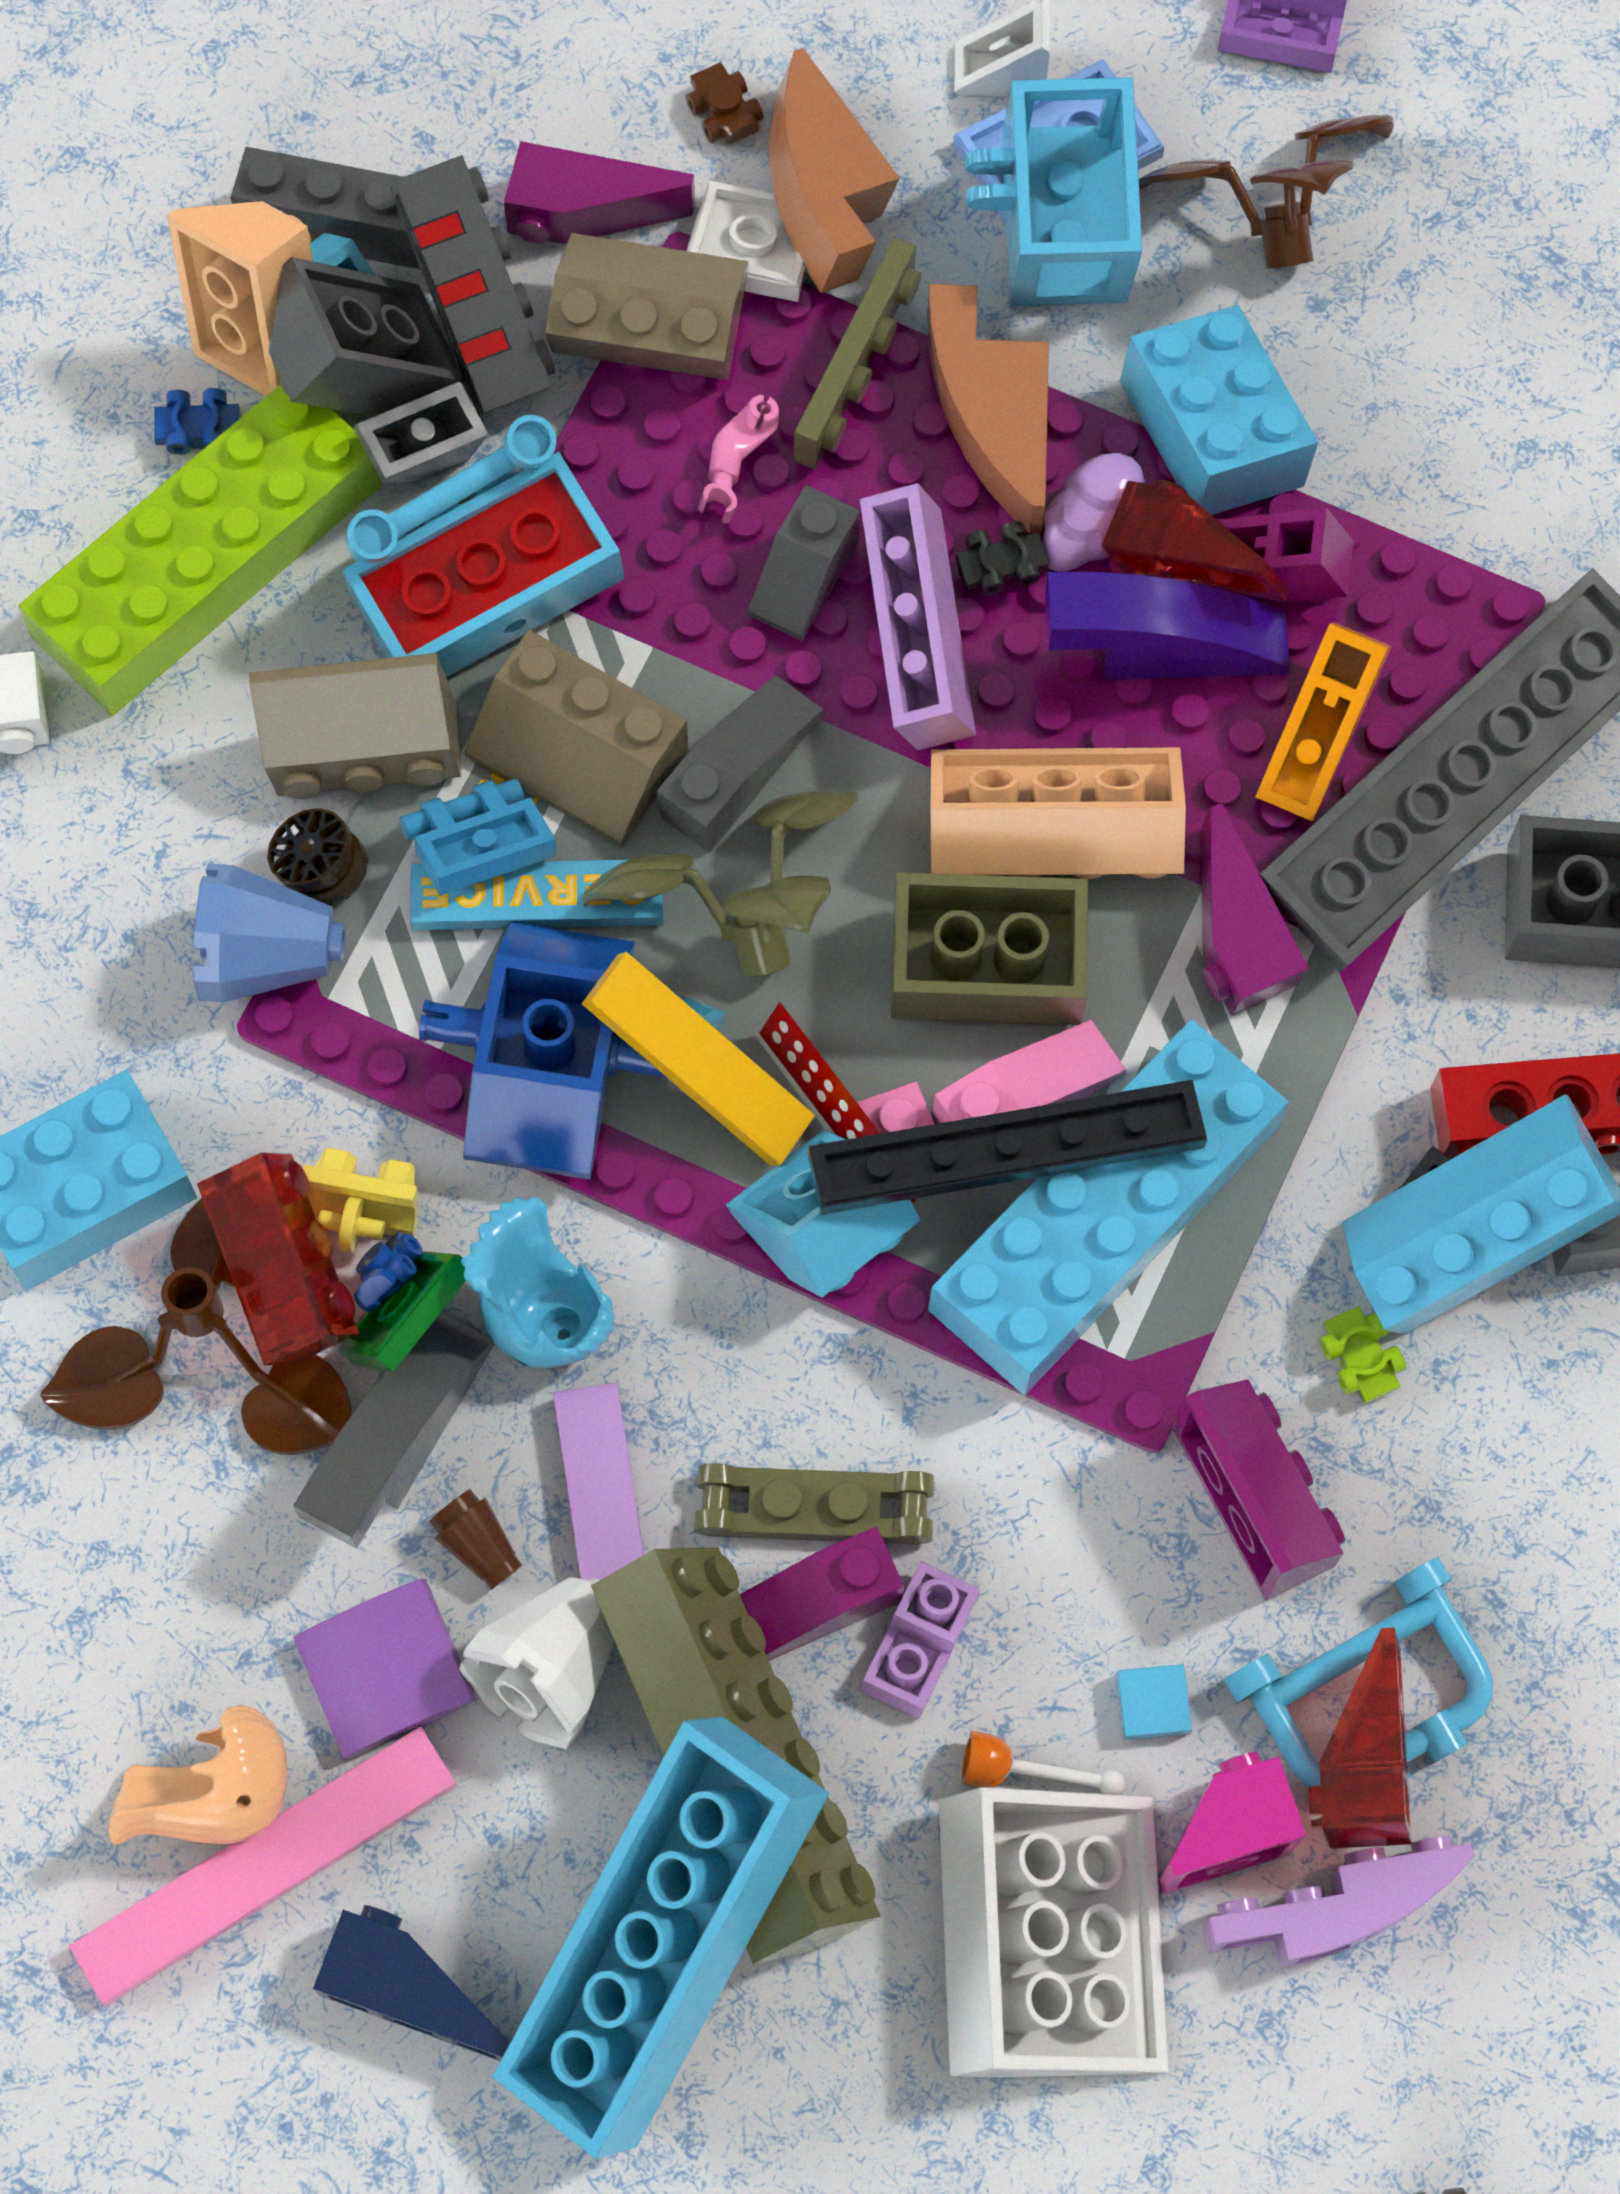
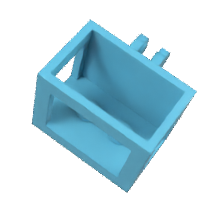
[964,77,1142,306]

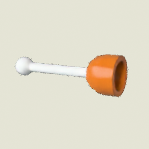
[962,1731,1125,1795]

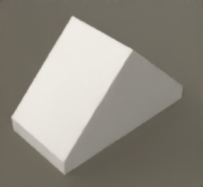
[954,0,1050,98]

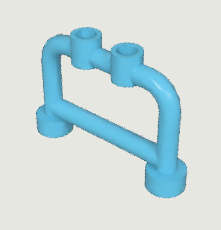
[345,415,557,563]
[1224,1557,1493,1797]

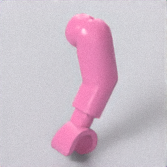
[698,395,780,523]

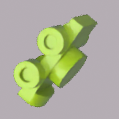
[1319,1306,1407,1405]

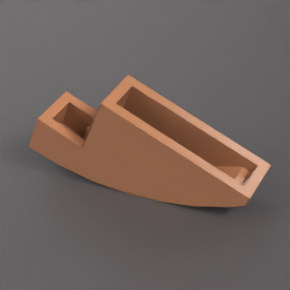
[769,48,900,293]
[927,284,1049,534]

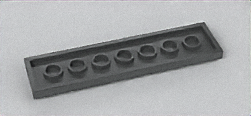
[1260,568,1620,973]

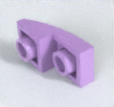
[859,1561,981,1719]

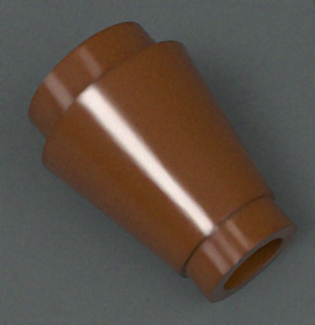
[429,1489,523,1590]

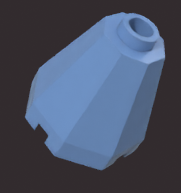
[193,863,345,1002]

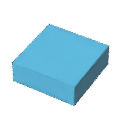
[1116,1664,1192,1740]

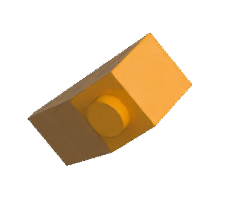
[1255,622,1392,822]

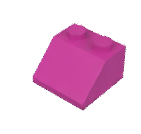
[1158,1752,1306,1895]

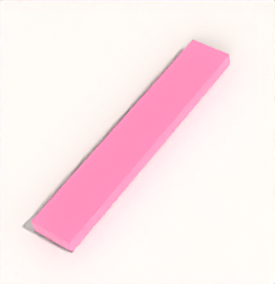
[69,1726,457,2007]

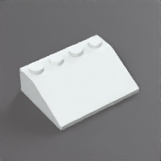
[939,1787,1169,2078]

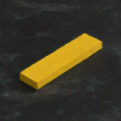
[582,952,815,1167]

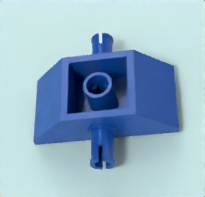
[419,922,669,1180]

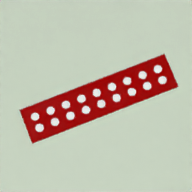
[759,1002,917,1204]

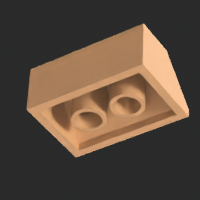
[167,201,313,396]

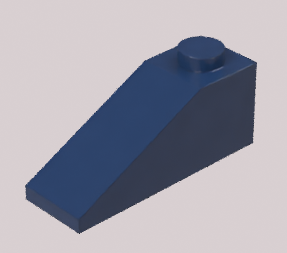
[313,1905,510,2061]

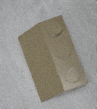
[545,233,749,380]
[464,629,688,847]
[249,653,461,799]

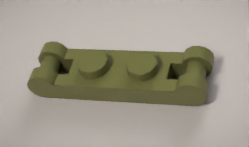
[695,1463,934,1544]

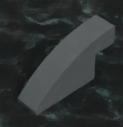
[293,1311,495,1549]

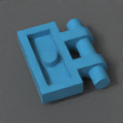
[399,778,557,896]

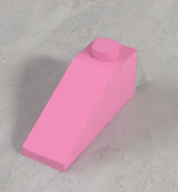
[932,1020,1127,1124]

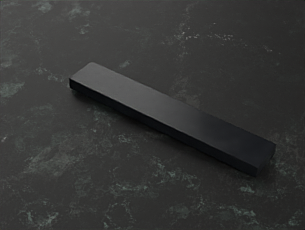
[808,1079,1208,1215]

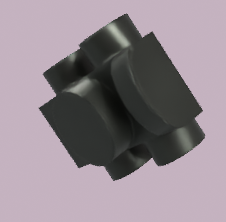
[956,521,1049,596]

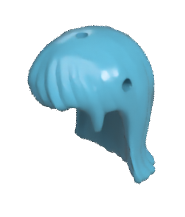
[461,1197,615,1369]

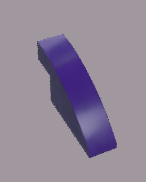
[1045,572,1290,680]

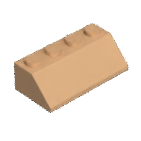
[930,747,1186,879]

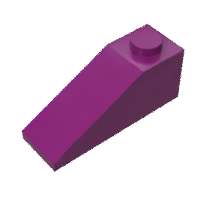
[504,141,695,244]
[1150,508,1354,602]
[1201,803,1309,1016]
[739,1526,904,1661]

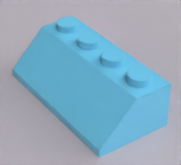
[1342,1094,1620,1335]

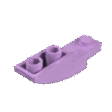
[1203,1835,1475,1968]

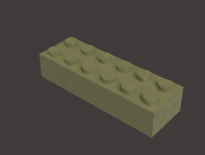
[591,1547,881,1964]

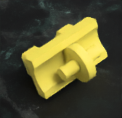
[299,1147,418,1253]

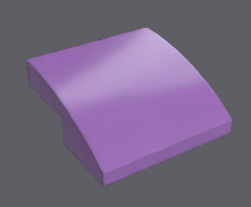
[1217,0,1347,73]
[293,1579,477,1759]

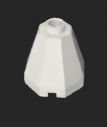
[459,1577,615,1749]

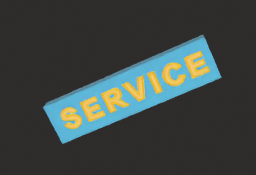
[410,860,664,930]

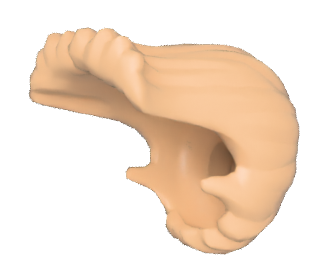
[108,1705,287,1845]

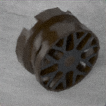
[267,808,368,906]

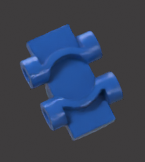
[154,388,240,455]
[353,1231,423,1312]

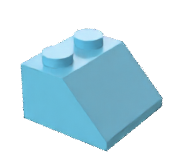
[726,1129,921,1298]

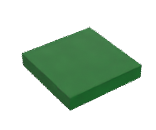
[338,1251,467,1372]

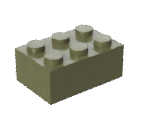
[891,872,1088,1025]

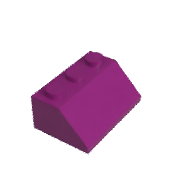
[1173,1379,1345,1601]

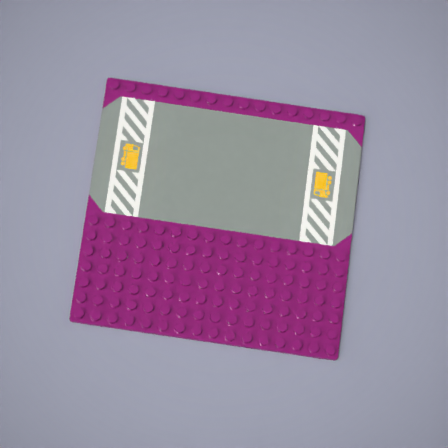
[237,232,1545,1453]

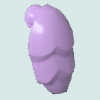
[1043,453,1145,572]

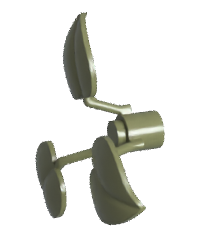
[582,791,858,976]

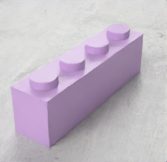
[860,483,976,751]

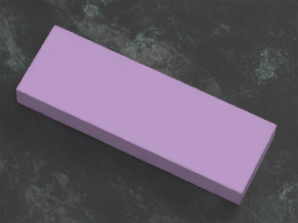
[553,1383,644,1580]

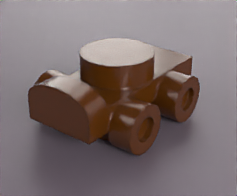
[685,62,764,145]

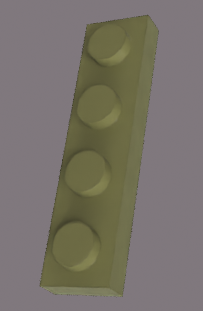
[794,236,921,470]

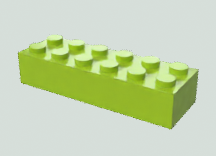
[18,384,383,717]

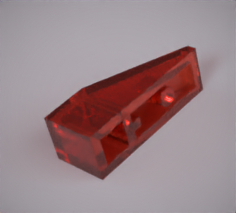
[1101,479,1289,602]
[1308,1627,1412,1849]

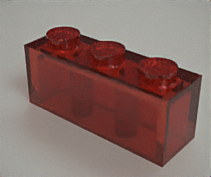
[197,1152,359,1366]

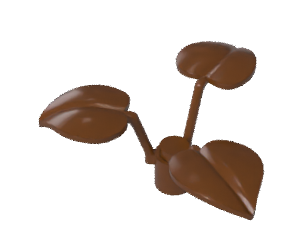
[1139,115,1394,269]
[40,1173,352,1455]

